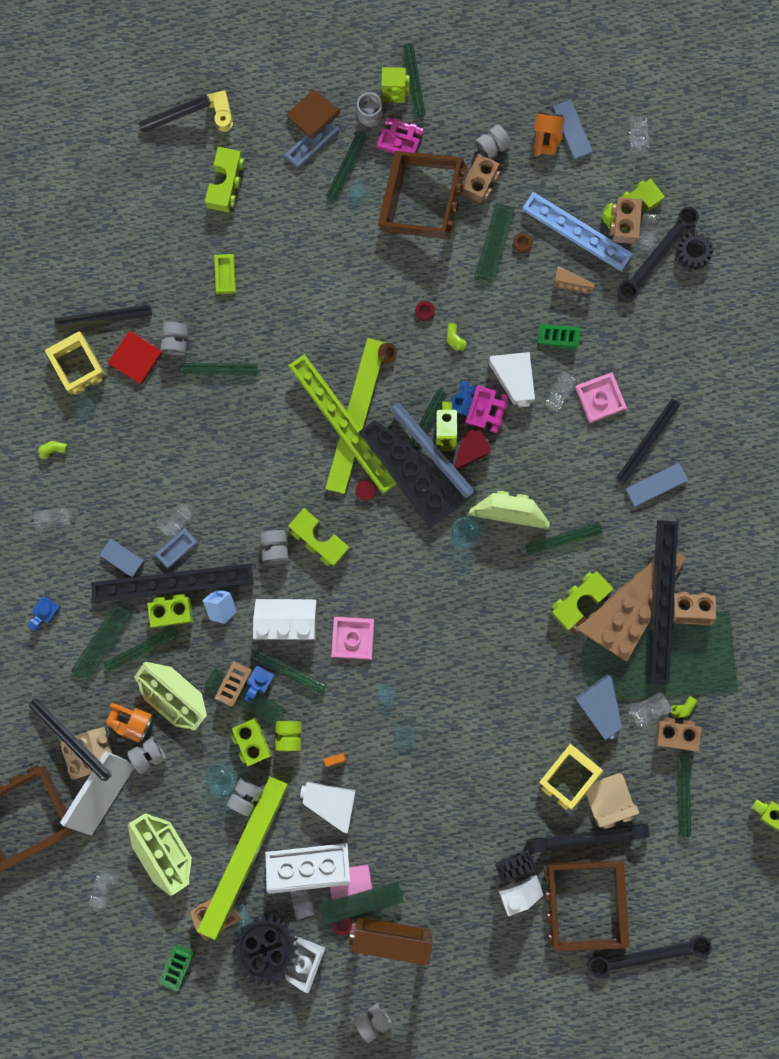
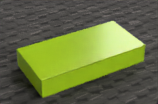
[214,254,236,295]

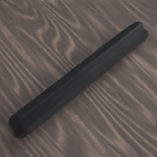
[54,305,152,329]
[617,399,680,483]

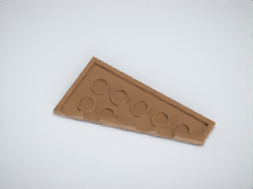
[575,552,686,661]

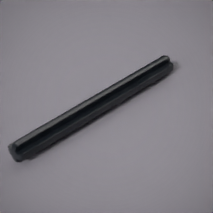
[29,698,112,782]

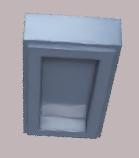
[155,528,198,570]
[100,539,145,577]

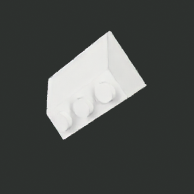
[253,599,316,640]

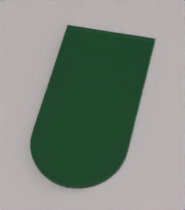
[580,611,738,700]

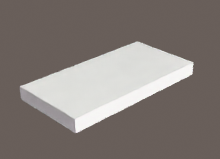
[60,751,134,836]
[265,843,351,894]

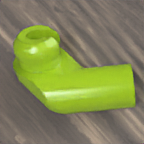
[446,323,466,350]
[38,441,68,459]
[669,696,698,719]

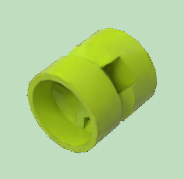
[275,721,302,751]

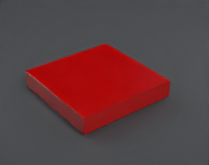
[108,330,163,385]

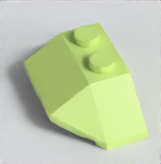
[468,491,550,529]
[134,662,207,730]
[127,813,192,896]

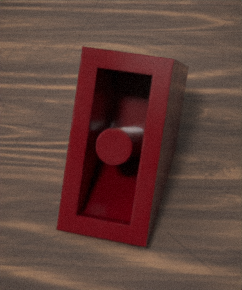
[454,430,491,471]

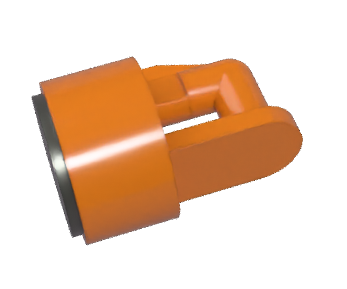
[533,112,565,156]
[106,703,153,743]

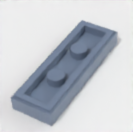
[552,100,593,161]
[284,122,340,170]
[625,463,688,507]

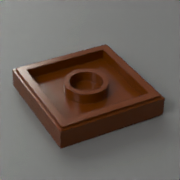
[286,89,340,140]

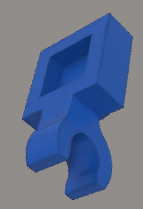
[451,381,476,416]
[27,596,61,632]
[245,666,274,703]

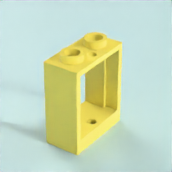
[45,331,106,395]
[539,744,604,810]

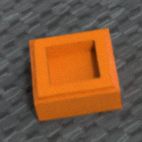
[324,753,346,767]

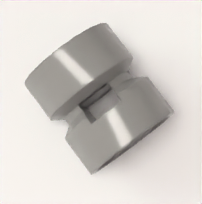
[357,92,383,127]
[474,124,511,160]
[160,322,189,355]
[260,530,289,562]
[128,737,166,774]
[226,778,263,817]
[354,1003,393,1043]

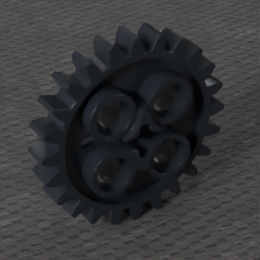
[232,915,300,986]

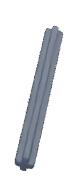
[390,403,474,498]

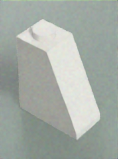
[489,352,535,407]
[300,782,356,833]
[498,875,544,916]

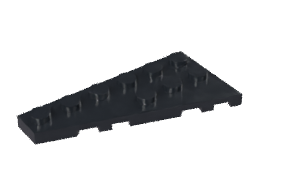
[358,420,478,528]

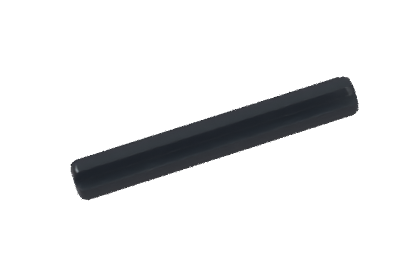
[139,95,211,132]

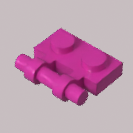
[377,117,424,154]
[465,385,509,434]

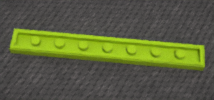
[325,338,385,495]
[288,354,396,494]
[197,777,289,941]

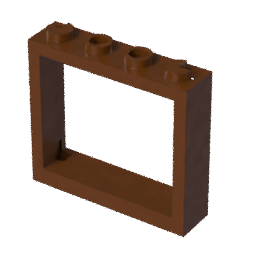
[378,151,468,240]
[0,765,77,872]
[544,860,630,951]
[348,916,433,966]

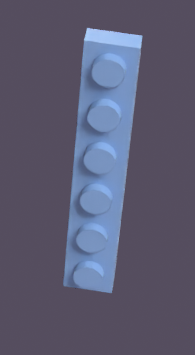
[522,192,633,272]

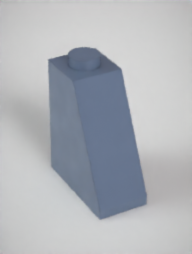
[575,674,622,740]

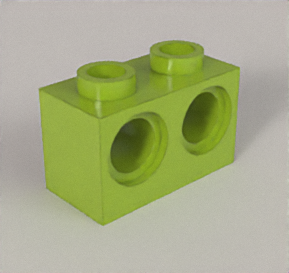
[382,67,410,103]
[147,594,193,628]
[231,718,272,766]

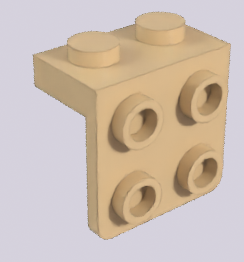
[60,727,112,780]
[586,773,639,829]

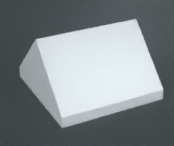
[284,936,325,993]

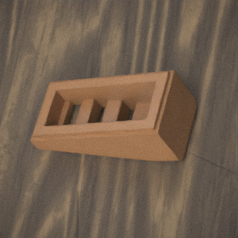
[553,266,595,294]
[215,661,252,707]

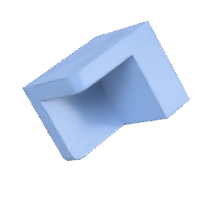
[203,589,237,624]

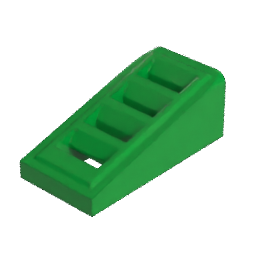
[537,324,581,350]
[159,944,195,992]

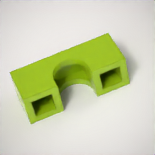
[205,147,245,213]
[601,178,665,232]
[288,508,350,567]
[551,571,613,631]

